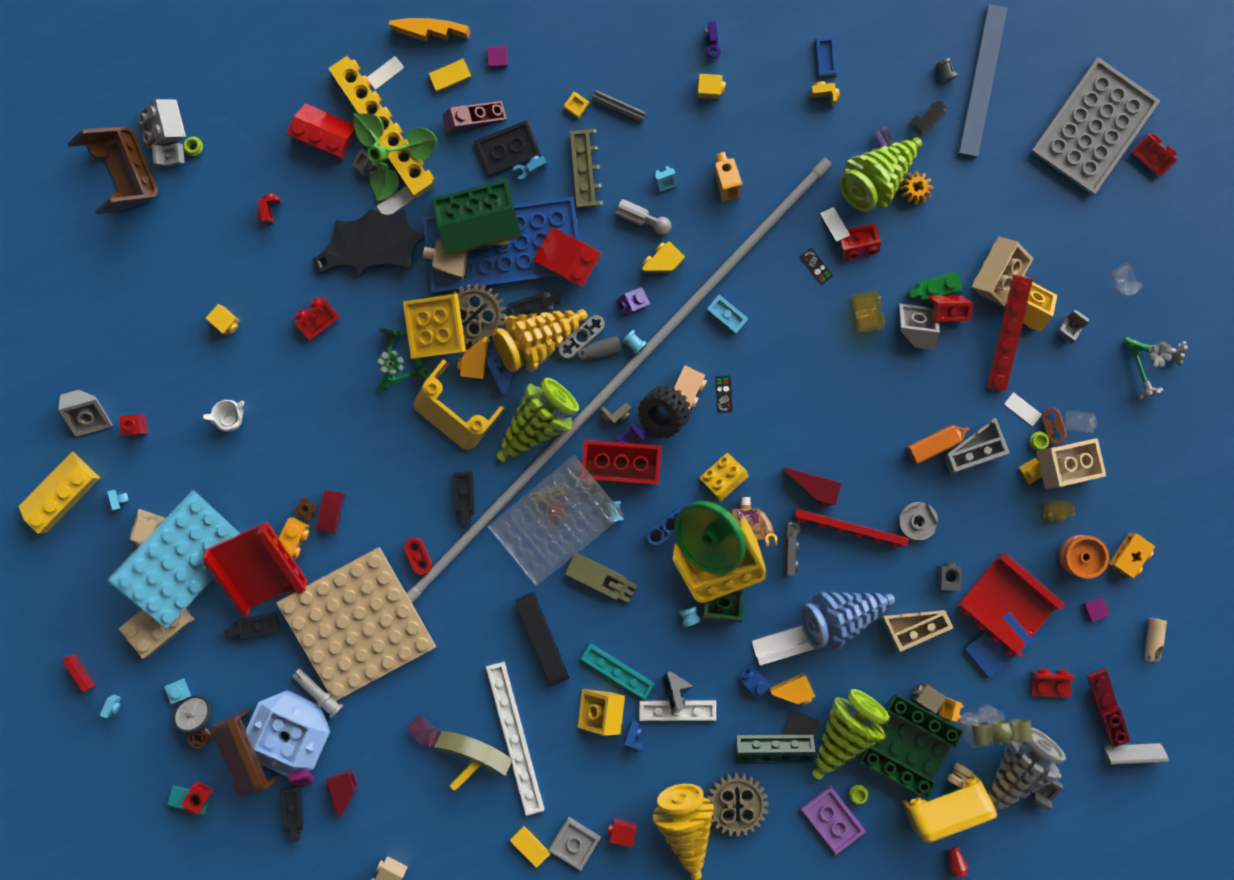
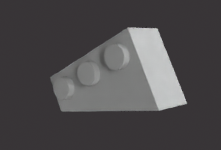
[944,417,1010,475]

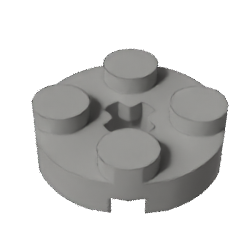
[898,502,938,540]

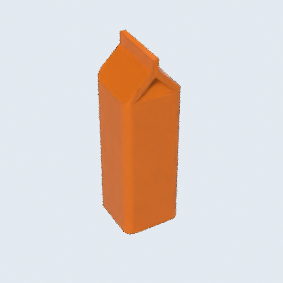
[906,425,969,464]

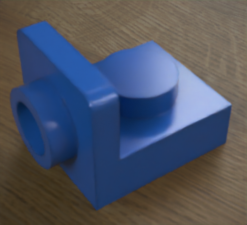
[624,719,644,752]

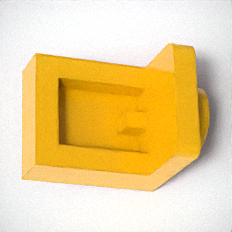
[809,82,840,106]

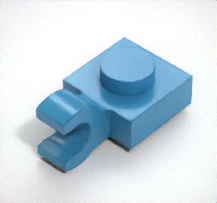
[513,156,547,181]

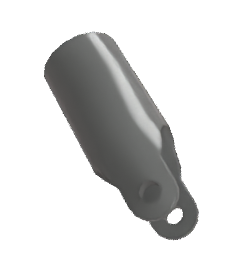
[578,335,622,361]

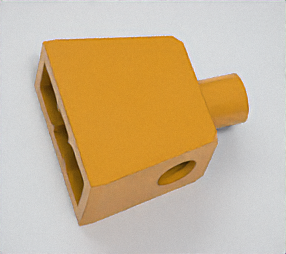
[714,152,742,202]

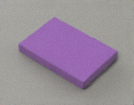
[800,785,866,855]

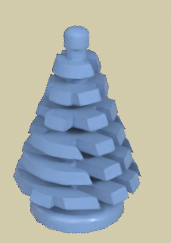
[799,592,895,652]

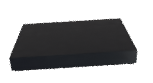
[474,120,542,177]

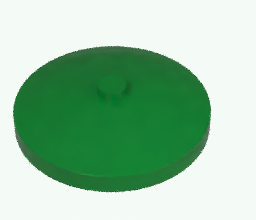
[674,501,746,575]

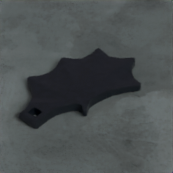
[313,209,425,278]

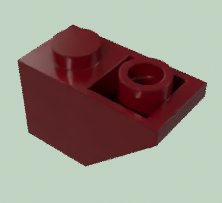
[326,769,358,817]

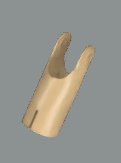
[1145,618,1167,662]

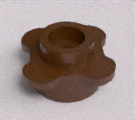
[294,498,317,520]

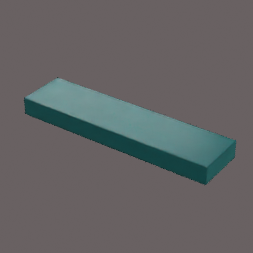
[580,643,655,700]

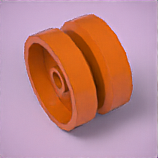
[1058,535,1109,579]

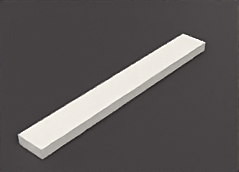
[486,661,545,816]

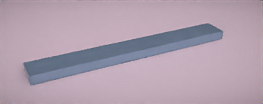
[958,4,1007,158]

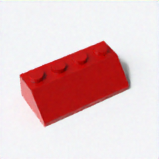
[581,440,661,484]

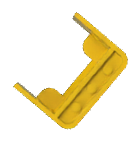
[414,359,506,450]
[673,517,766,603]
[902,774,997,842]

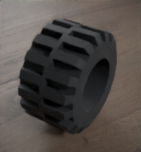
[638,385,691,438]

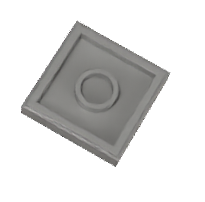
[548,817,601,871]

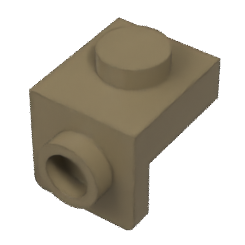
[601,403,631,423]

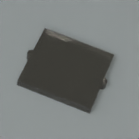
[781,710,821,739]

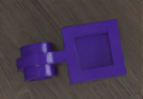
[704,21,721,61]

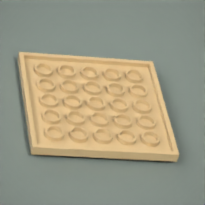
[277,547,436,701]

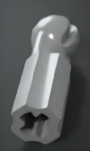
[615,199,672,236]

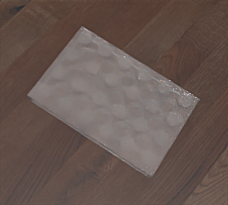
[488,455,623,586]

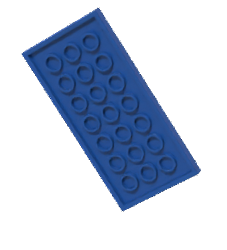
[422,196,579,293]

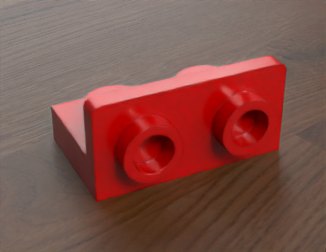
[1131,133,1178,177]
[839,224,881,260]
[294,296,340,341]
[1030,668,1075,697]

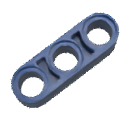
[647,504,687,545]

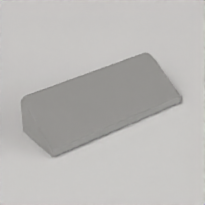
[1104,743,1169,765]

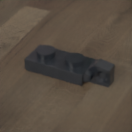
[508,292,562,318]
[453,472,475,525]
[224,612,280,640]
[280,786,304,842]

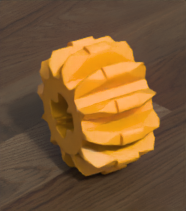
[899,171,933,205]

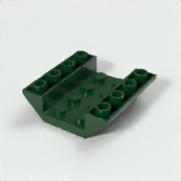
[432,179,522,256]
[859,693,964,799]

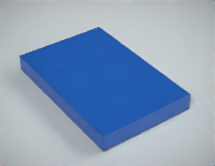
[964,612,1034,678]

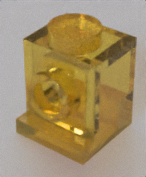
[1043,501,1075,521]

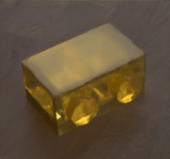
[851,290,886,334]

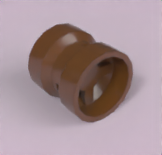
[188,726,212,748]

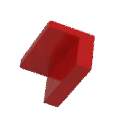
[928,295,973,322]

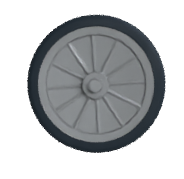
[173,696,212,734]

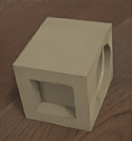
[913,682,946,713]

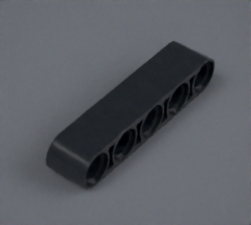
[515,592,570,686]

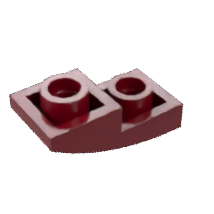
[317,490,345,534]

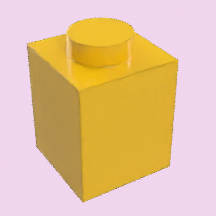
[697,74,726,99]
[206,304,240,335]

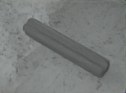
[592,90,646,122]

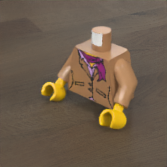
[729,497,777,547]

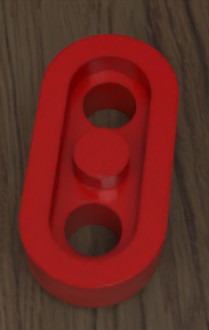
[404,537,432,575]

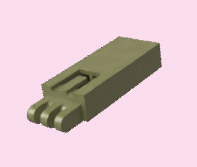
[565,552,638,603]

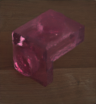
[407,714,441,746]

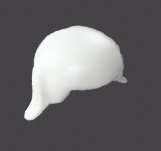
[203,400,244,432]

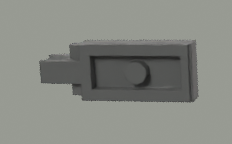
[783,522,800,576]

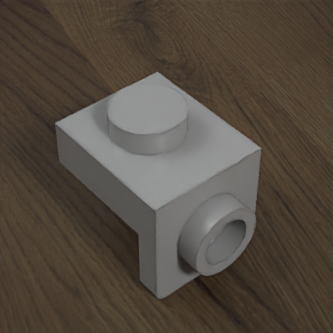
[152,143,185,167]

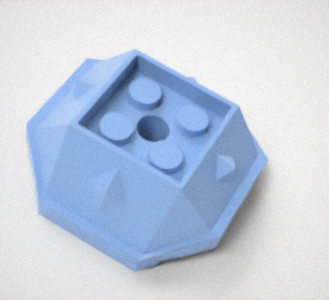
[246,690,330,777]

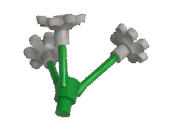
[1123,337,1188,400]

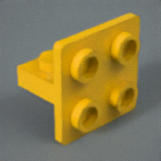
[700,453,749,502]

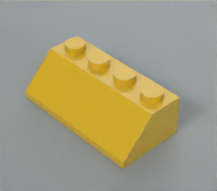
[18,451,100,534]

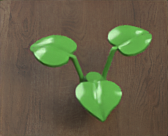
[353,113,437,201]

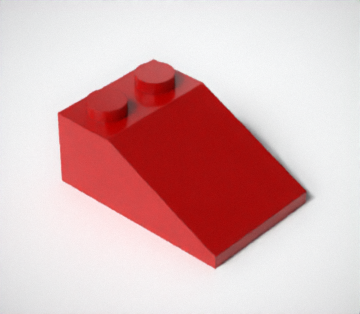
[533,227,602,289]

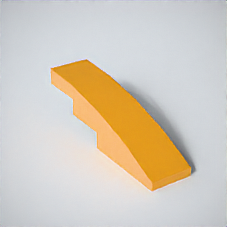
[389,18,470,42]

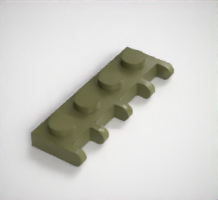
[570,129,603,208]

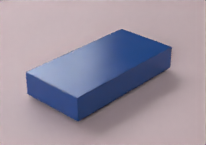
[815,36,837,77]

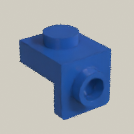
[738,664,772,699]

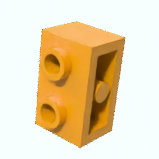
[279,517,311,560]

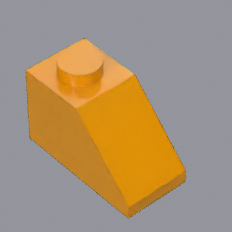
[457,336,489,379]
[769,673,815,705]

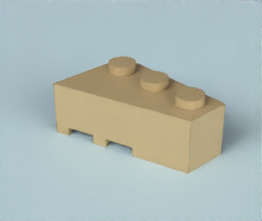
[881,610,953,652]

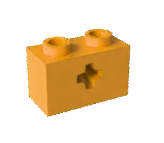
[1108,532,1155,578]

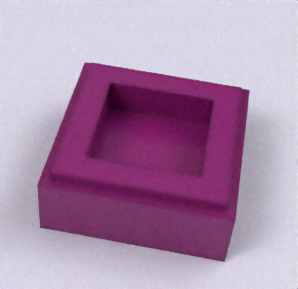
[487,46,508,68]
[1083,597,1110,622]
[289,770,314,787]

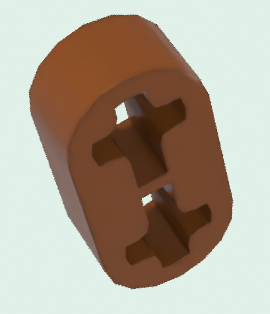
[1042,407,1067,444]

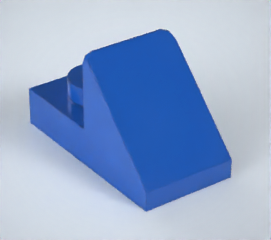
[486,357,515,395]

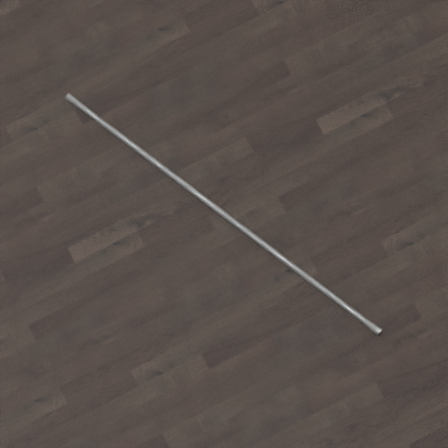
[406,158,832,603]

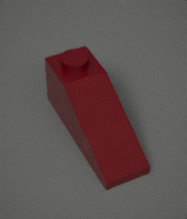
[783,467,842,507]

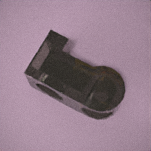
[909,101,946,137]

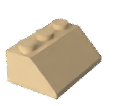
[972,237,1034,308]

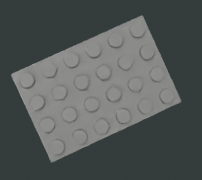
[1031,57,1160,195]

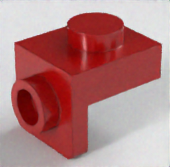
[257,194,281,225]

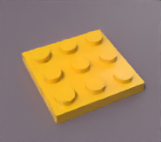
[403,294,466,359]

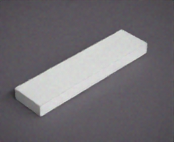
[639,700,716,721]

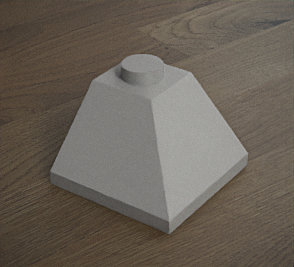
[898,304,940,350]
[58,390,113,437]

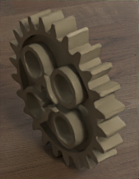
[453,283,507,345]
[706,772,769,837]

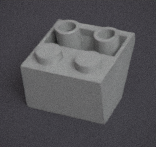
[138,99,186,150]

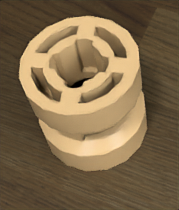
[947,762,973,789]

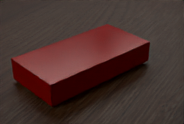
[62,654,96,692]

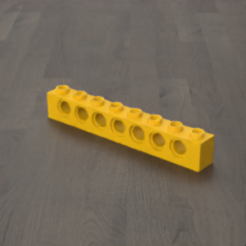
[328,56,435,199]

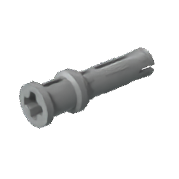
[292,668,343,719]

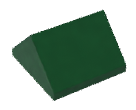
[702,590,744,623]

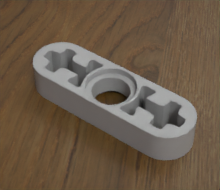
[559,315,605,359]

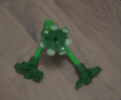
[377,327,429,392]

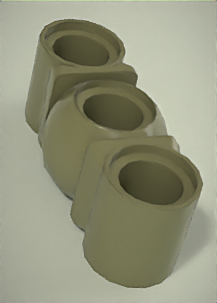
[972,719,1033,746]

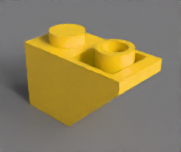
[642,241,685,273]

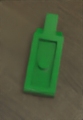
[907,271,963,301]

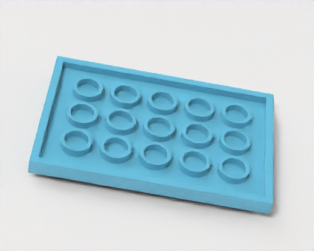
[109,490,240,629]

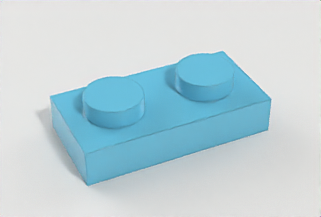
[707,295,748,334]

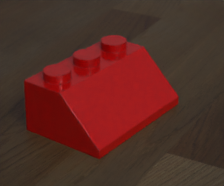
[286,104,356,162]

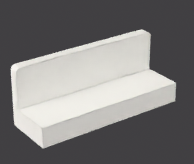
[752,626,815,665]

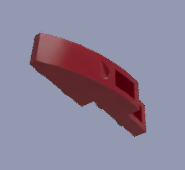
[1086,668,1131,748]

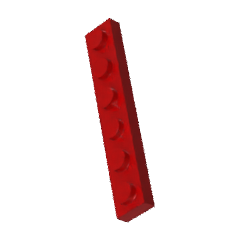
[986,274,1033,391]
[793,509,909,548]

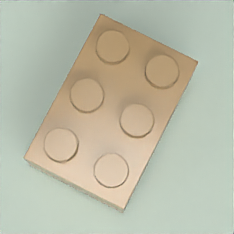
[1036,438,1106,489]
[119,608,195,659]

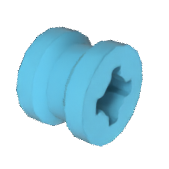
[679,606,701,627]

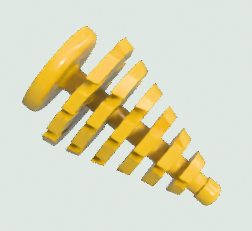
[493,309,588,373]
[653,784,714,880]

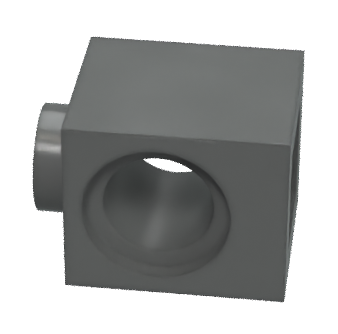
[937,562,962,591]

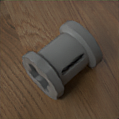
[935,58,958,83]

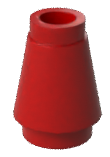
[947,847,968,878]

